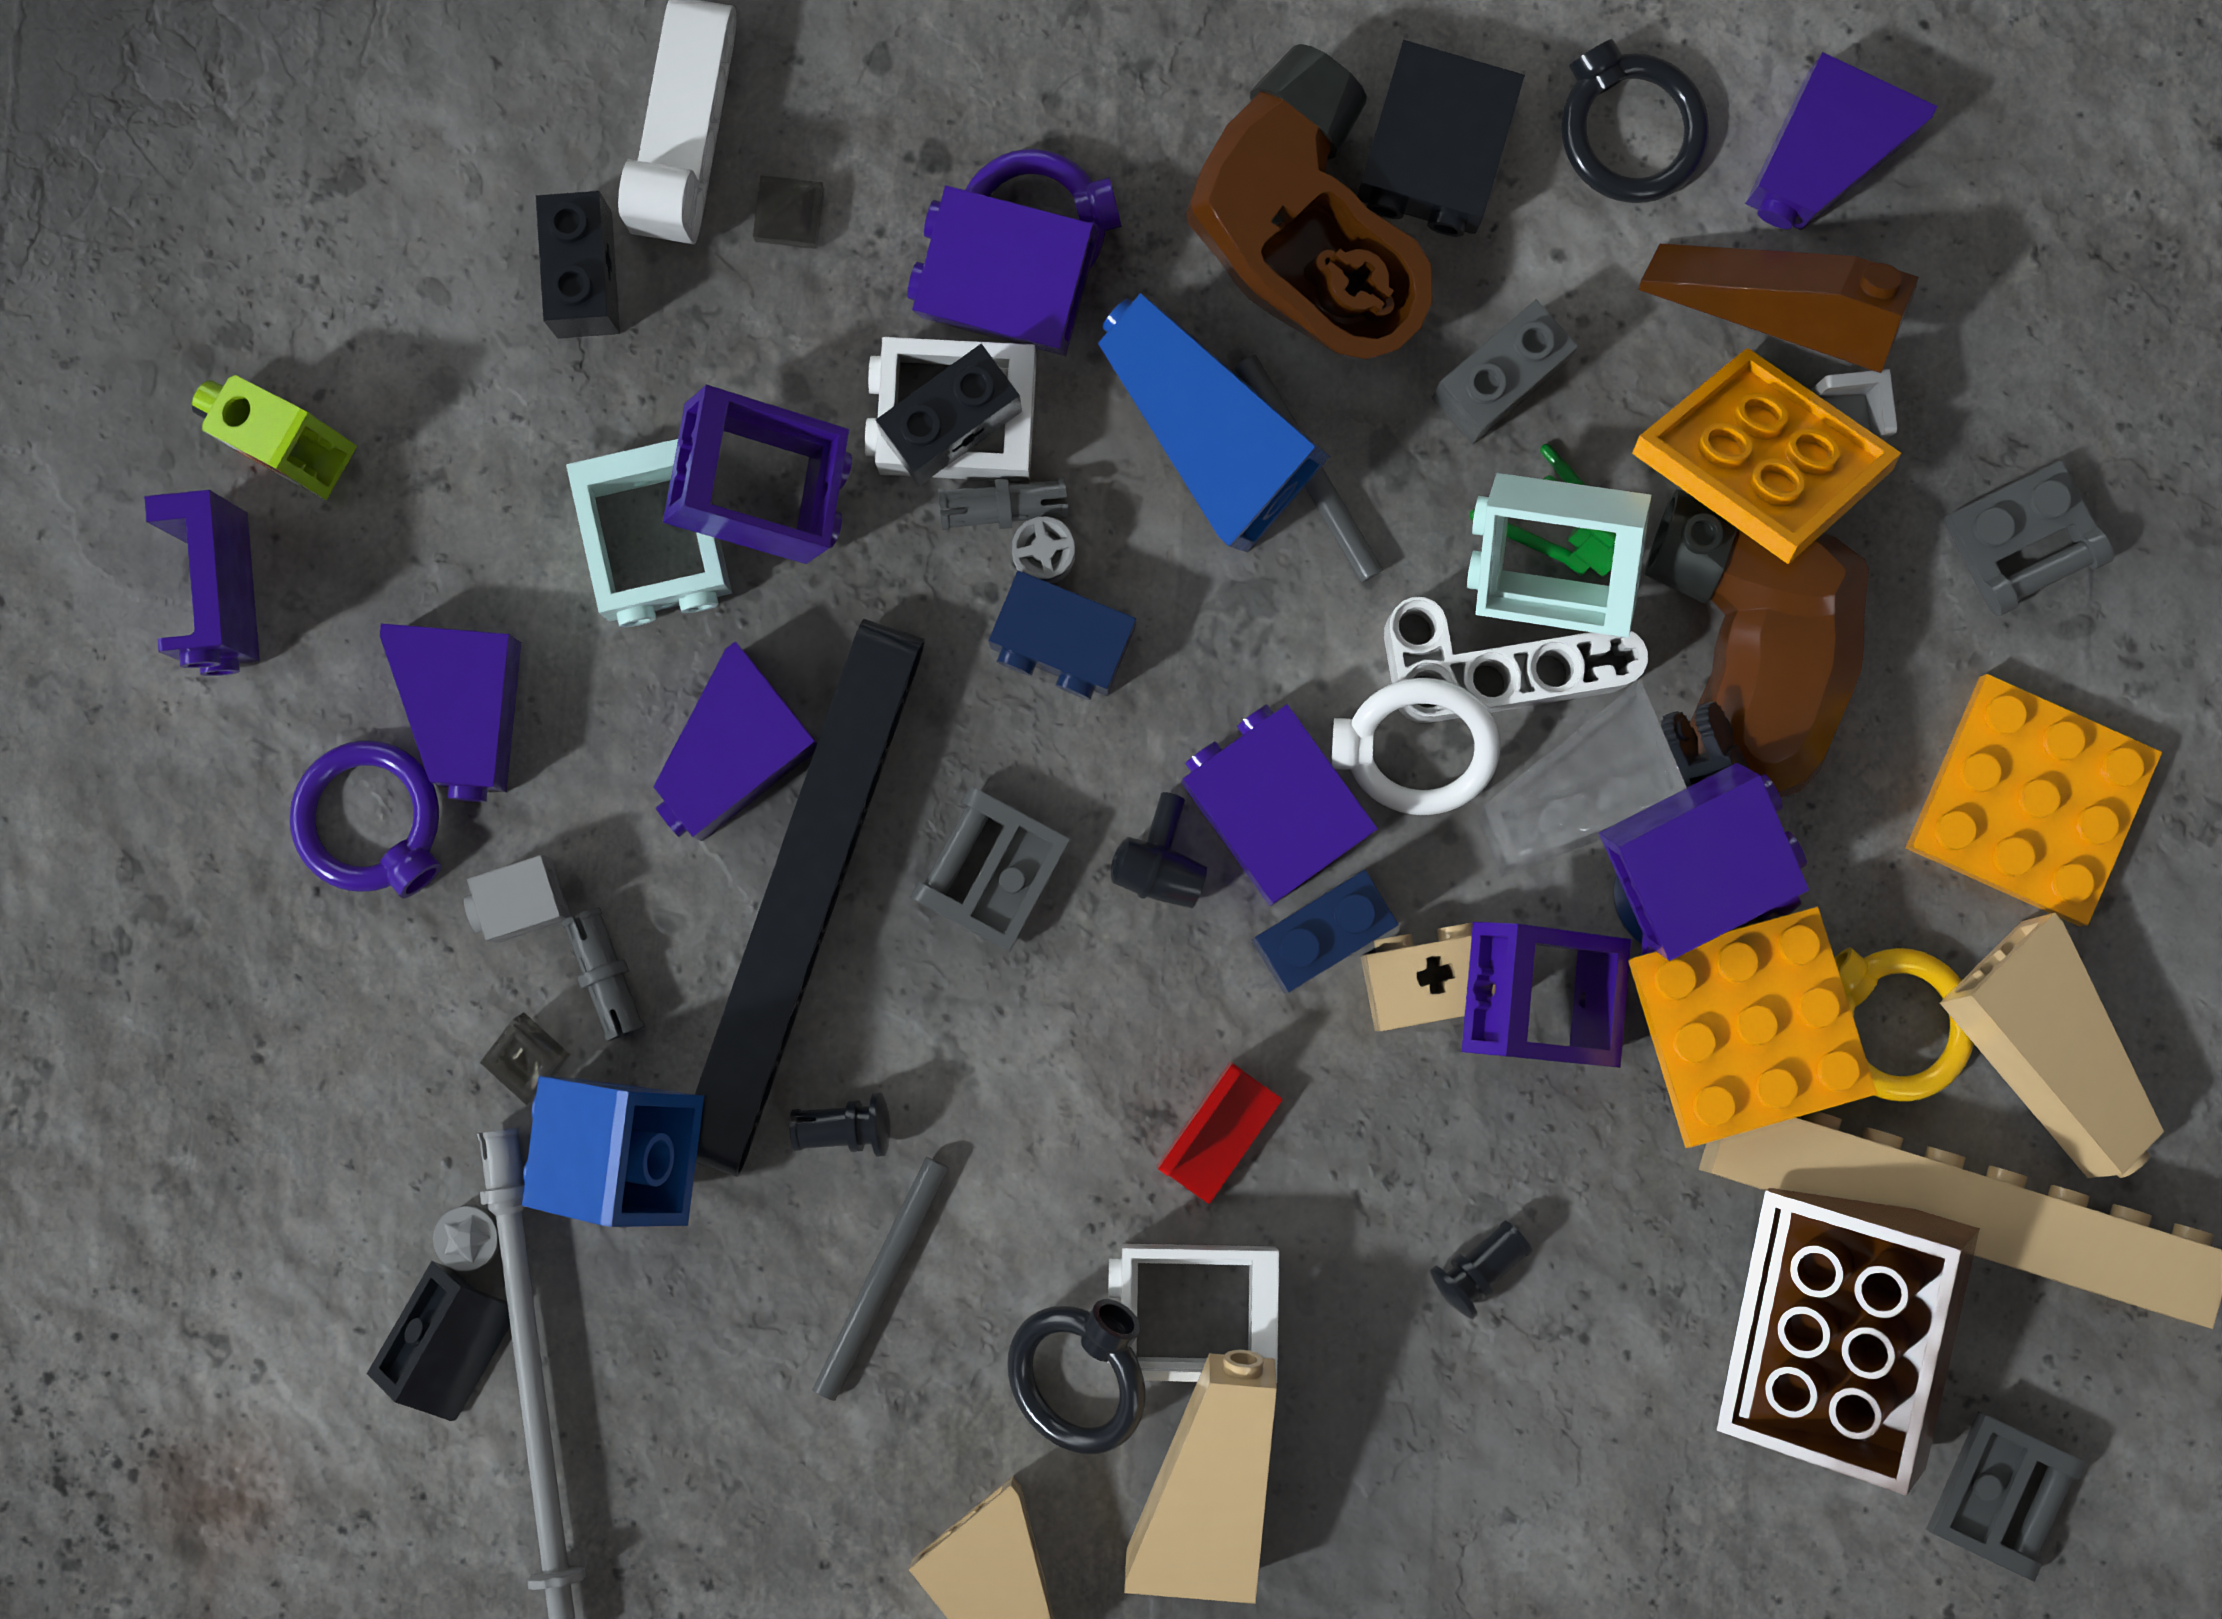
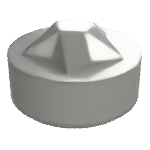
[433,1205,500,1271]

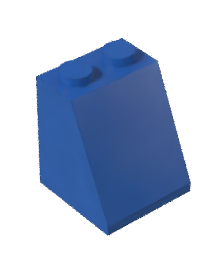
[522,1076,704,1227]

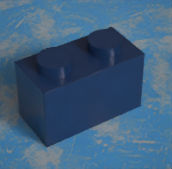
[988,570,1136,700]
[1251,870,1399,994]

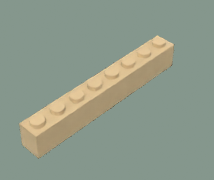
[1699,1111,2222,1329]

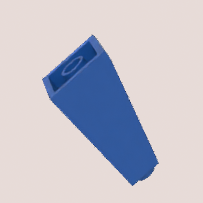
[1098,293,1331,552]

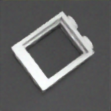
[865,337,1037,482]
[1107,1244,1279,1383]

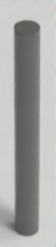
[1235,355,1383,583]
[812,1157,949,1401]

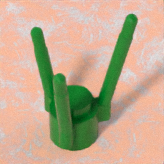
[1469,443,1616,577]

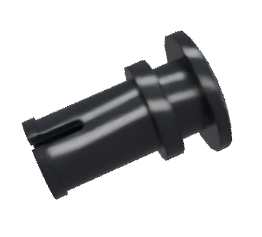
[789,1093,890,1157]
[1430,1220,1532,1319]

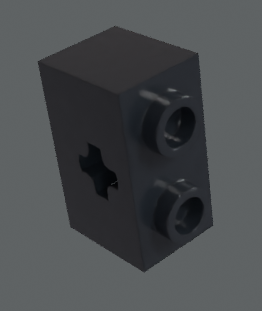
[535,191,620,339]
[875,343,1022,486]

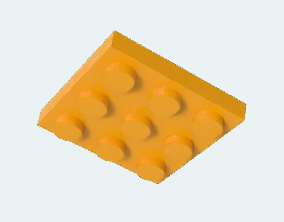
[1632,347,1901,564]
[1905,674,2162,927]
[1628,906,1877,1148]

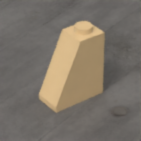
[909,1476,1055,1619]

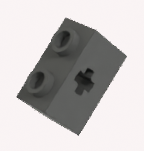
[1432,299,1579,444]

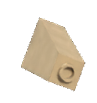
[1940,913,2164,1178]
[1124,1350,1277,1604]

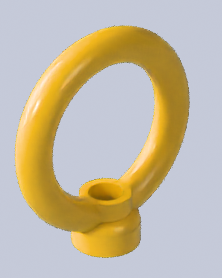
[1834,947,1974,1102]

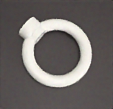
[1332,678,1500,815]

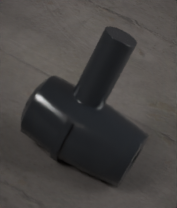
[1111,792,1207,908]

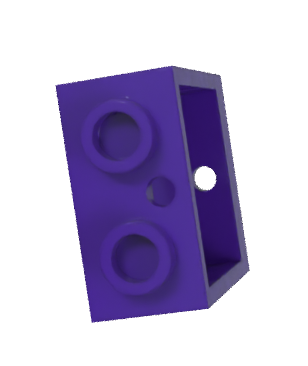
[663,384,852,564]
[1461,922,1631,1068]

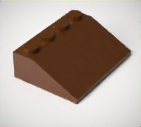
[1717,1188,1980,1496]

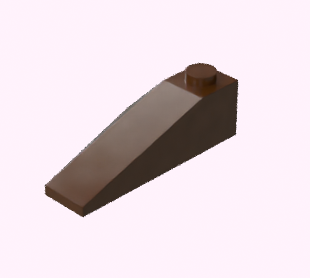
[1638,243,1919,373]

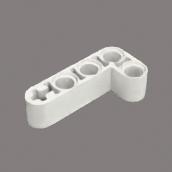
[618,0,736,244]
[1384,597,1648,723]

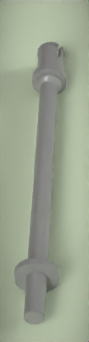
[477,1127,586,1619]

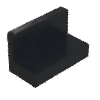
[367,1261,510,1421]

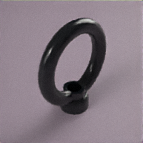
[1561,39,1709,203]
[1007,1299,1146,1454]

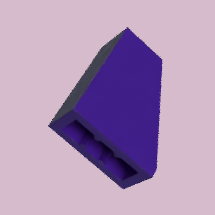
[1745,52,1937,230]
[380,623,522,802]
[653,641,817,841]

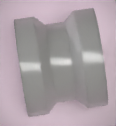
[1012,517,1075,585]

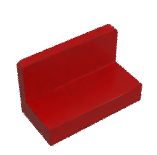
[1156,1062,1283,1204]

